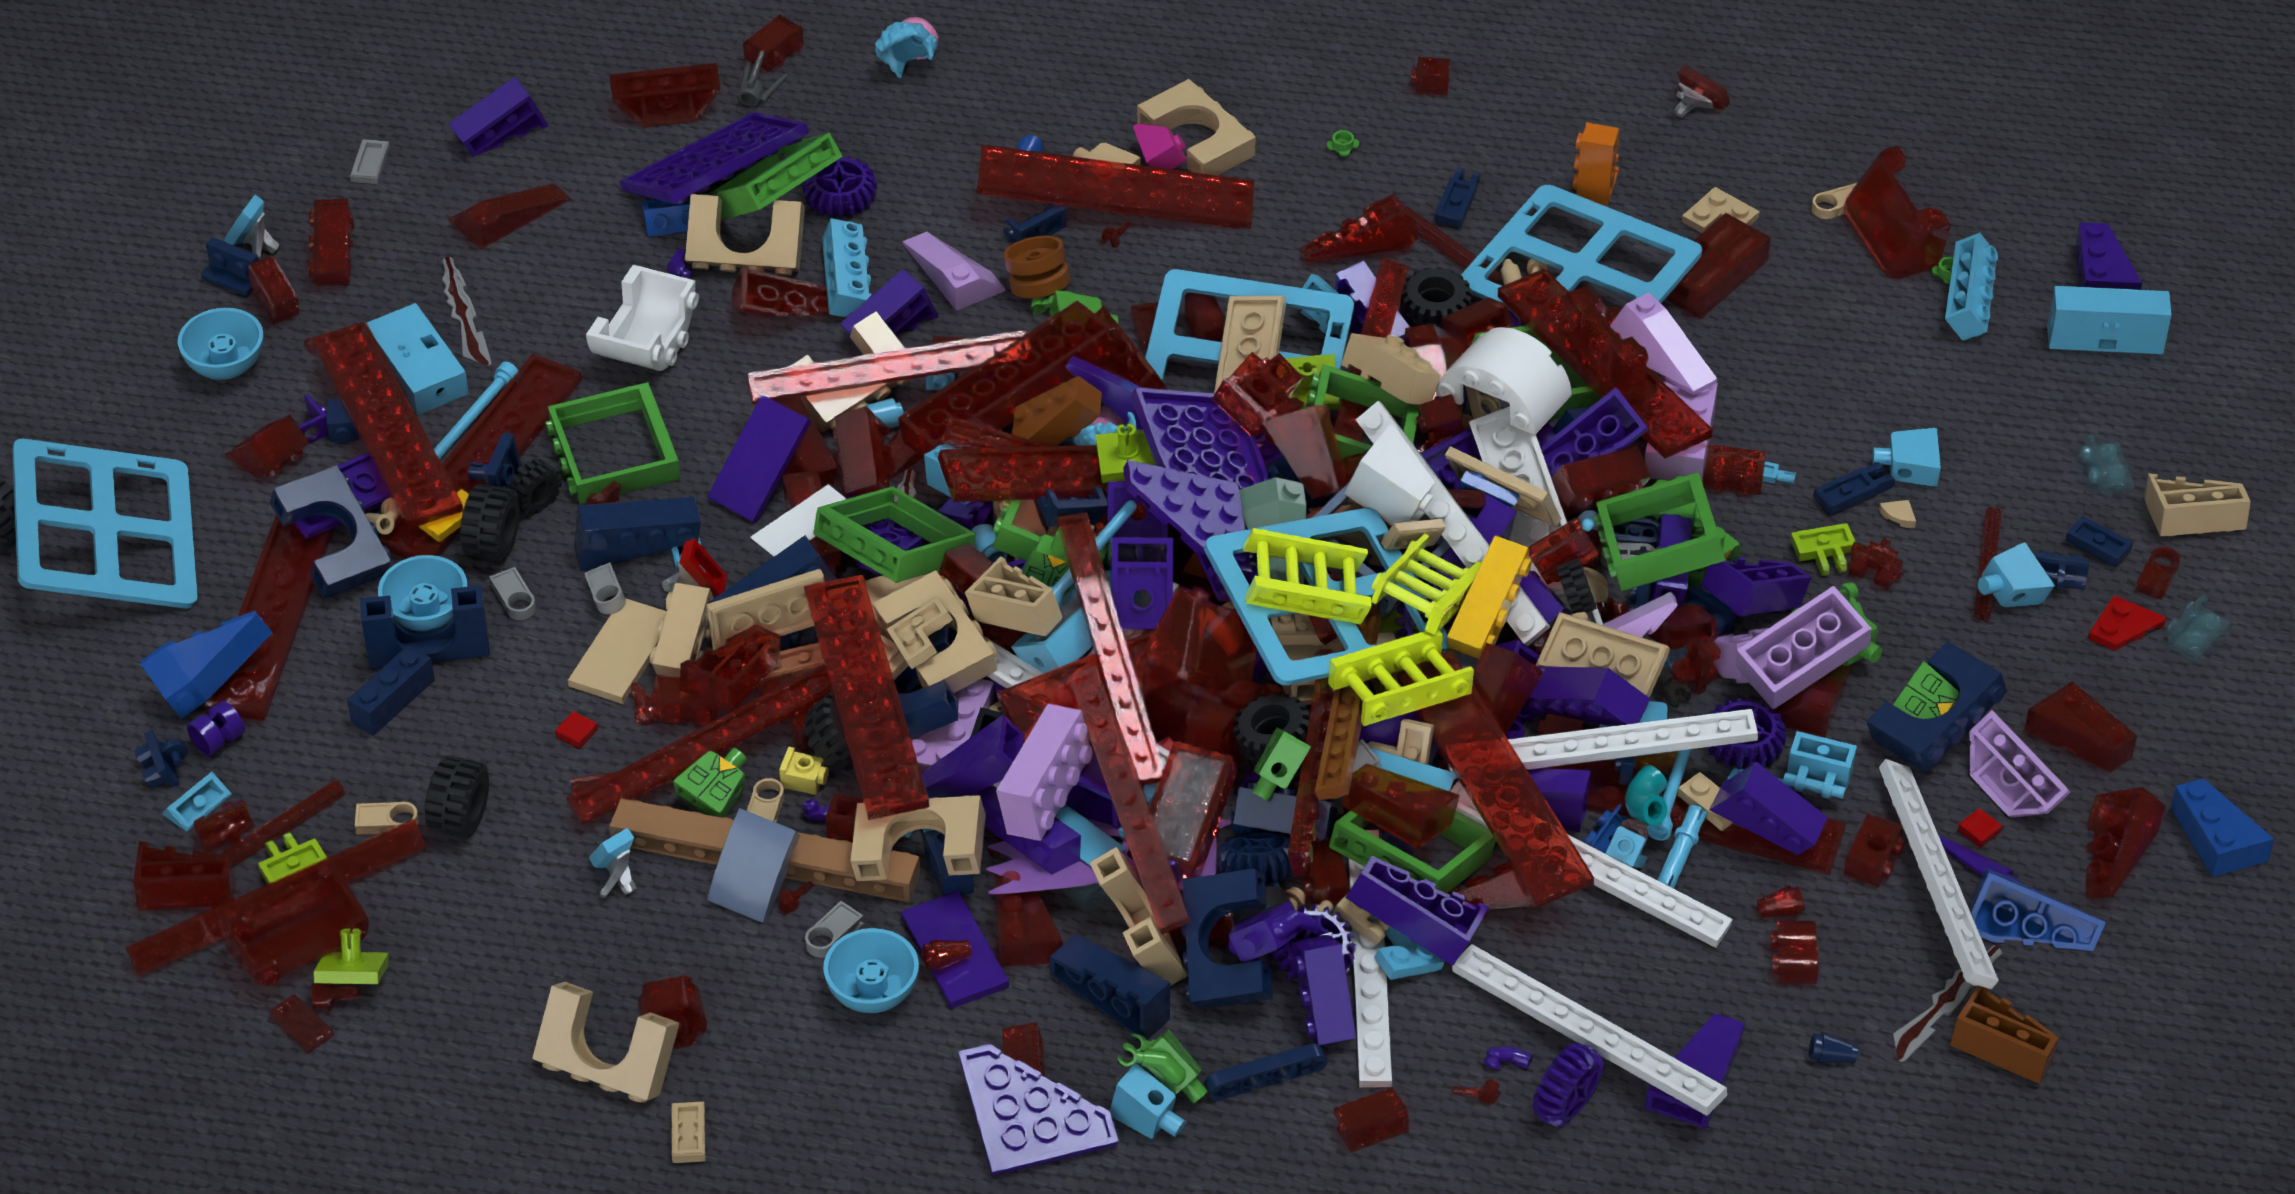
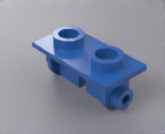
[1582,804,1631,854]

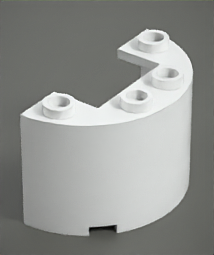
[586,265,699,371]
[1436,327,1572,435]

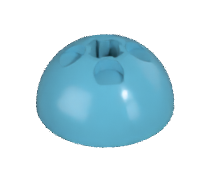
[178,308,264,380]
[378,555,467,632]
[823,928,919,1013]

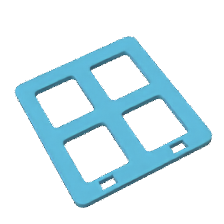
[1461,185,1702,352]
[1139,269,1354,434]
[12,439,197,609]
[1204,508,1448,685]

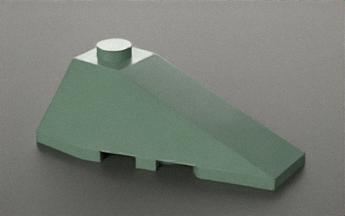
[1239,477,1306,584]

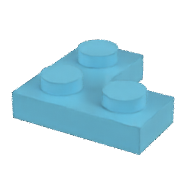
[1374,927,1445,980]

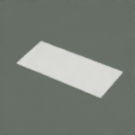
[750,485,846,556]

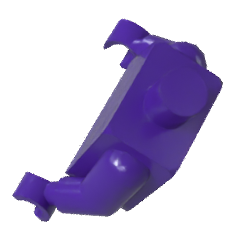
[1228,901,1328,963]

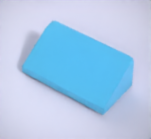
[163,772,232,832]

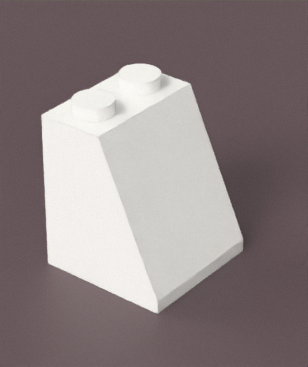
[1344,424,1435,526]

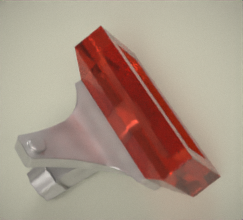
[1673,65,1730,118]

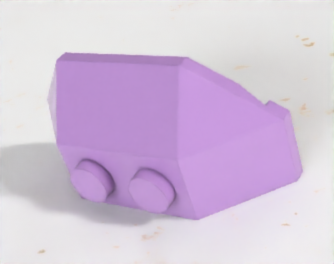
[1969,710,2071,818]

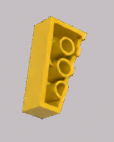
[1447,535,1532,675]

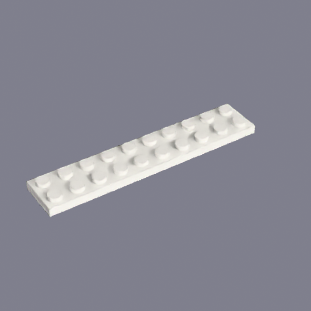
[1469,406,1603,642]

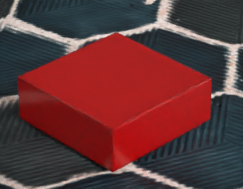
[555,711,598,749]
[1958,808,2003,848]

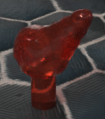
[631,682,676,725]

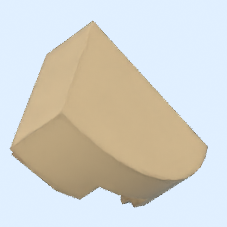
[1879,500,1916,528]

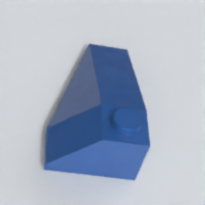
[139,611,272,719]
[1969,868,2106,951]

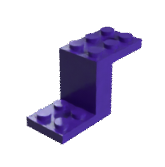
[1107,482,1173,630]

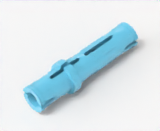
[1657,805,1707,889]

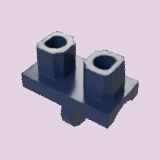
[2035,551,2090,590]
[1682,585,1737,638]
[134,730,188,789]

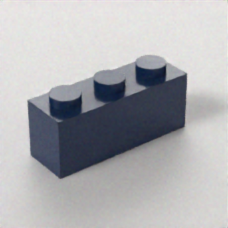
[347,645,435,736]
[1233,782,1334,840]

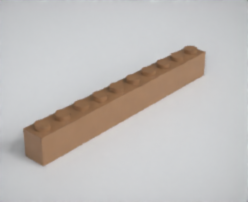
[609,798,920,903]

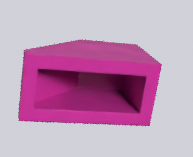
[1133,124,1187,176]

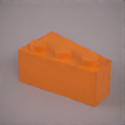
[1572,122,1619,206]

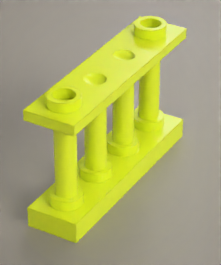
[1243,528,1372,625]
[1371,533,1481,635]
[1328,631,1474,726]

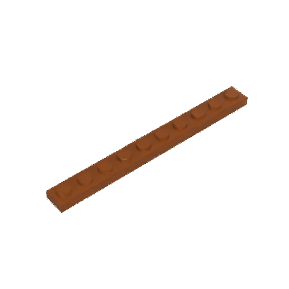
[1315,605,1382,801]

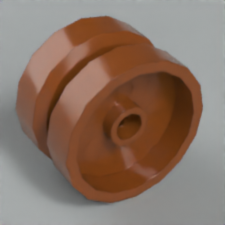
[1003,236,1071,298]

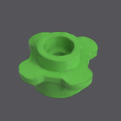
[1327,130,1359,157]
[1932,257,1954,284]

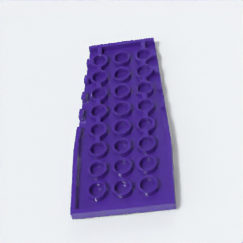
[1131,388,1269,602]

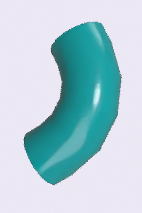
[1624,765,1668,826]

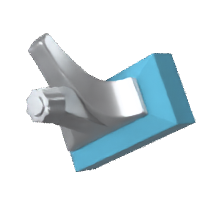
[224,195,279,259]
[588,828,637,898]

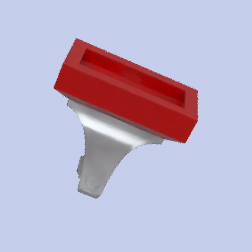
[662,538,728,600]

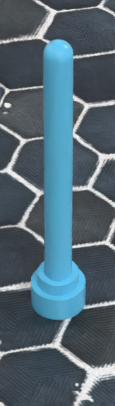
[429,362,520,462]
[1050,500,1137,608]
[1578,510,1598,534]
[1646,749,1692,841]

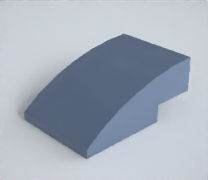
[707,808,800,923]

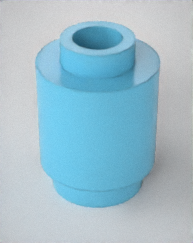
[860,398,904,433]
[972,524,1007,567]

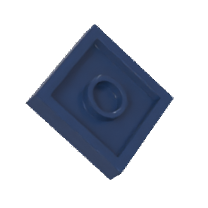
[468,433,522,489]

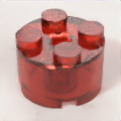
[637,975,707,1050]

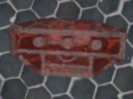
[609,63,720,128]

